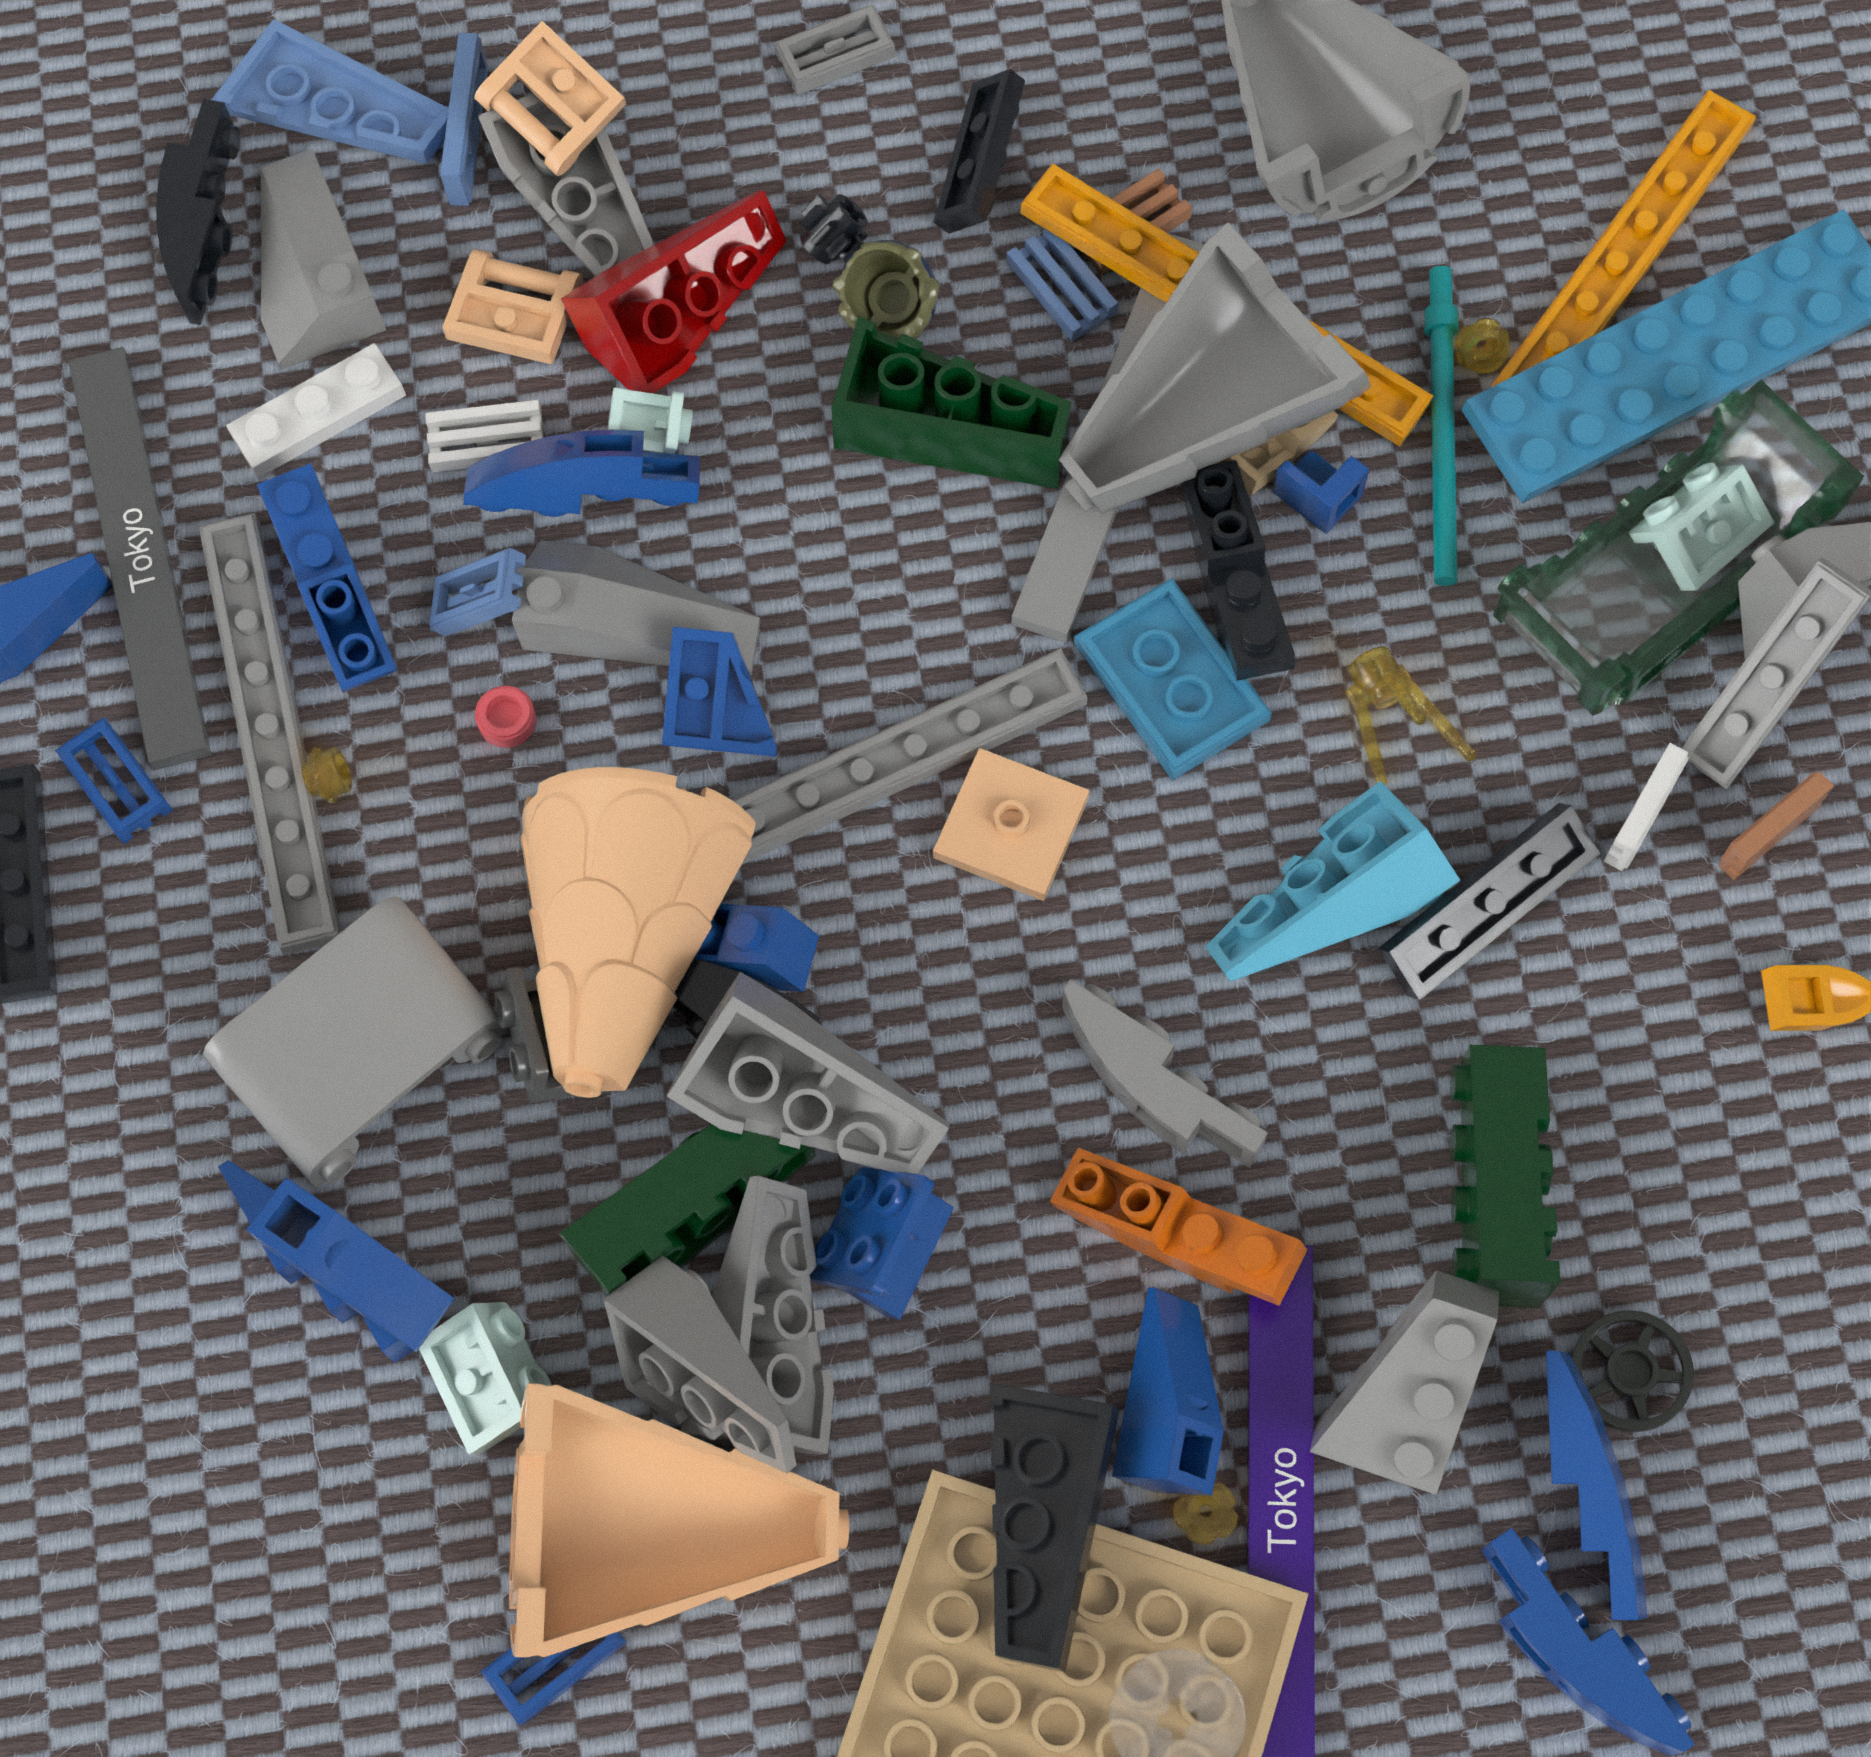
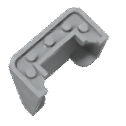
[203,896,508,1189]

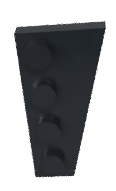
[990,1383,1119,1672]

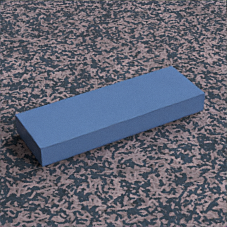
[440,33,488,206]

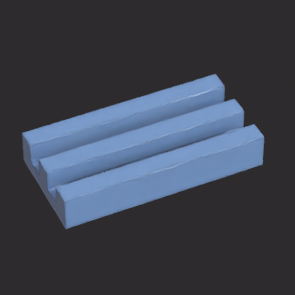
[1007,228,1118,342]
[429,548,526,636]

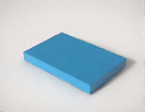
[1074,578,1272,781]

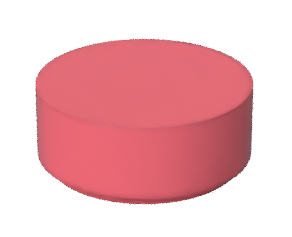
[475,686,537,748]

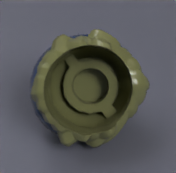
[832,240,940,339]

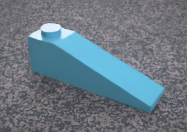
[1205,781,1460,982]

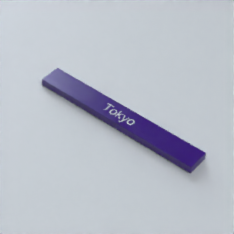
[1247,1245,1315,1757]

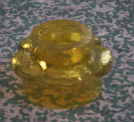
[1455,318,1510,374]
[302,747,352,803]
[1173,1483,1238,1545]

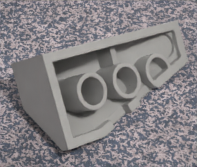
[478,94,654,277]
[261,148,386,370]
[1738,522,1871,660]
[512,540,761,675]
[667,972,950,1174]
[681,1176,834,1455]
[604,1256,797,1473]

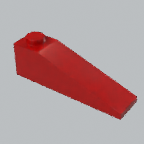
[561,190,787,394]

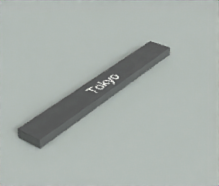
[68,347,212,770]

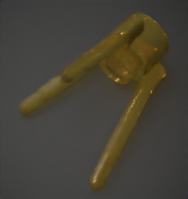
[1345,646,1476,785]

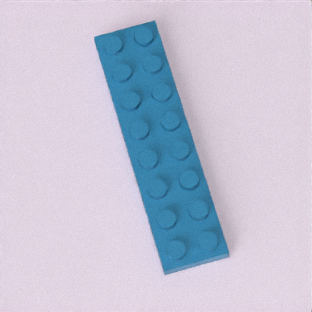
[1461,209,1871,504]

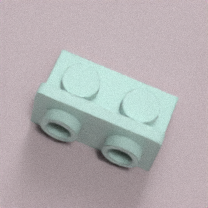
[1629,463,1775,591]
[419,1302,551,1455]

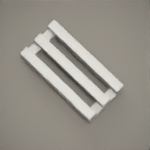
[425,400,544,473]
[1604,743,1690,871]

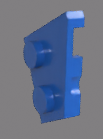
[662,627,777,757]

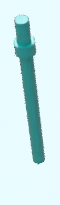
[1424,266,1459,586]

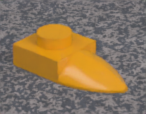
[1761,965,1871,1031]

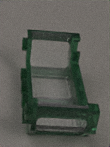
[1493,380,1864,716]

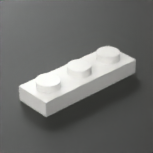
[226,343,406,478]

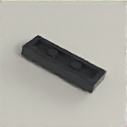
[933,69,1025,234]

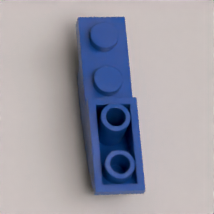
[463,429,700,517]
[256,463,398,693]
[1481,1528,1695,1756]

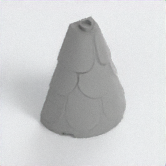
[1221,0,1470,221]
[1059,222,1371,514]

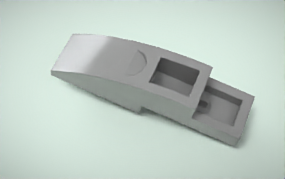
[1062,979,1268,1168]

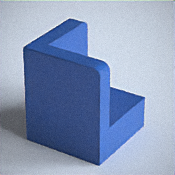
[1273,451,1369,534]

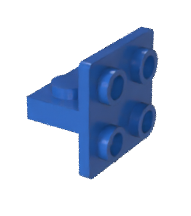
[809,1167,954,1320]

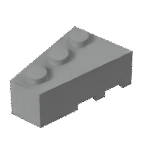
[1310,1270,1499,1495]

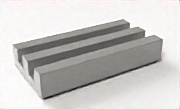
[774,4,896,96]

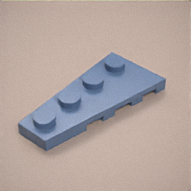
[211,19,449,164]

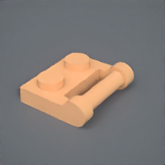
[474,21,626,176]
[442,249,583,365]

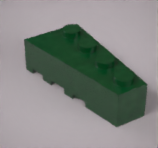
[831,316,1072,489]
[1450,1045,1561,1308]
[559,1124,816,1296]

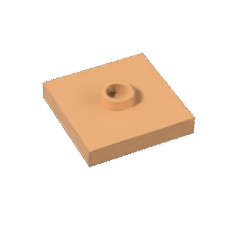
[933,748,1090,901]

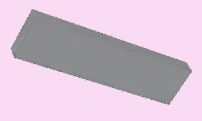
[1681,557,1871,789]

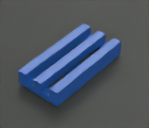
[55,717,173,844]
[480,1631,628,1726]

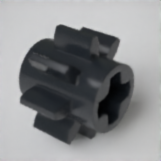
[799,194,868,264]

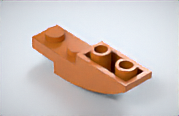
[1050,1148,1307,1306]

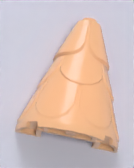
[521,767,756,1098]
[509,1383,849,1657]

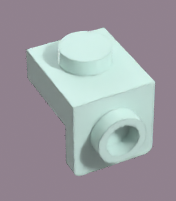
[607,388,693,454]

